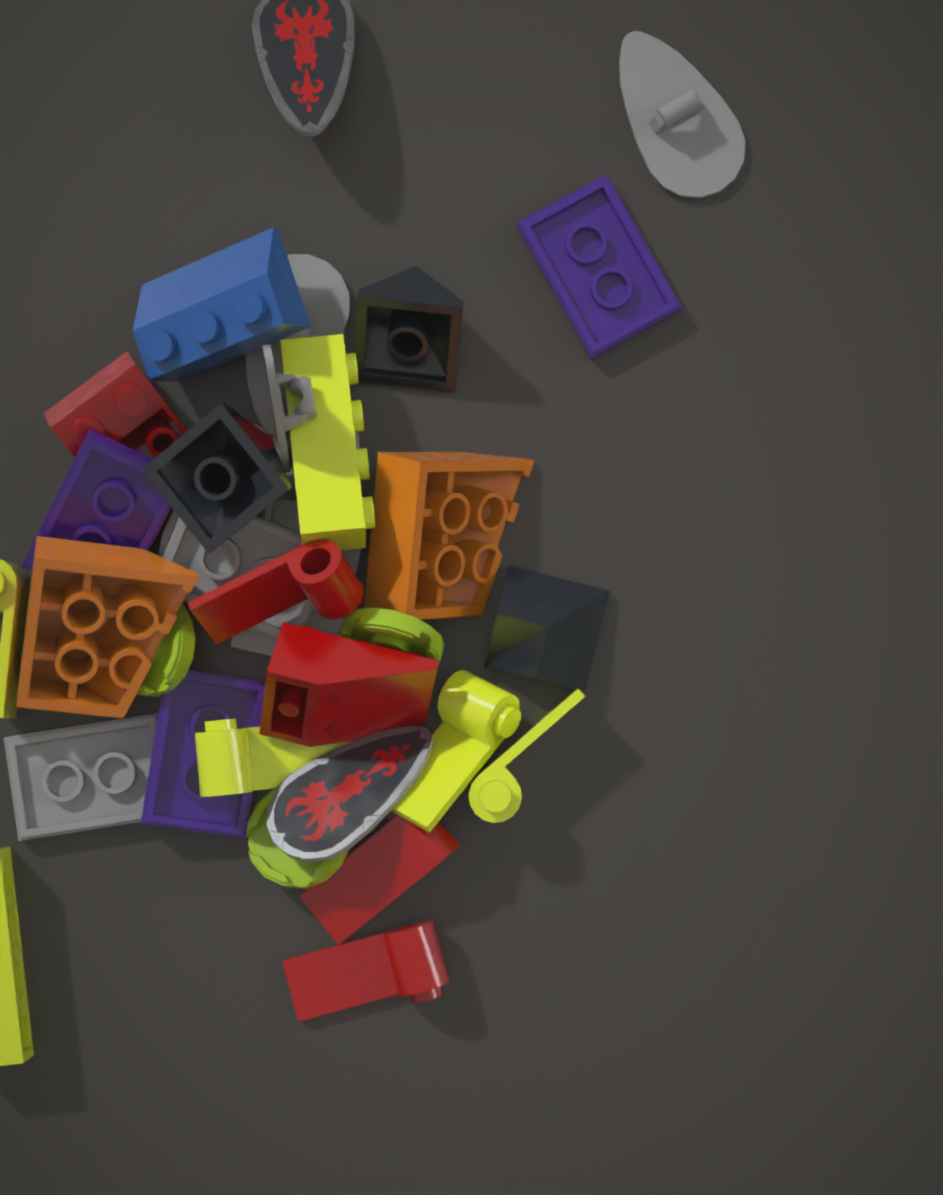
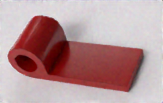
[188,539,364,645]
[299,811,461,945]
[282,920,450,1022]

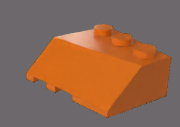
[364,452,535,620]
[16,536,199,718]

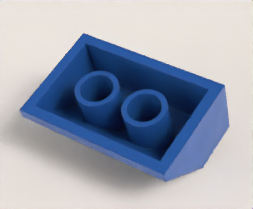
[133,227,311,382]

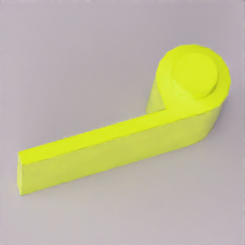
[0,559,29,719]
[391,670,521,833]
[469,689,585,823]
[195,718,352,797]

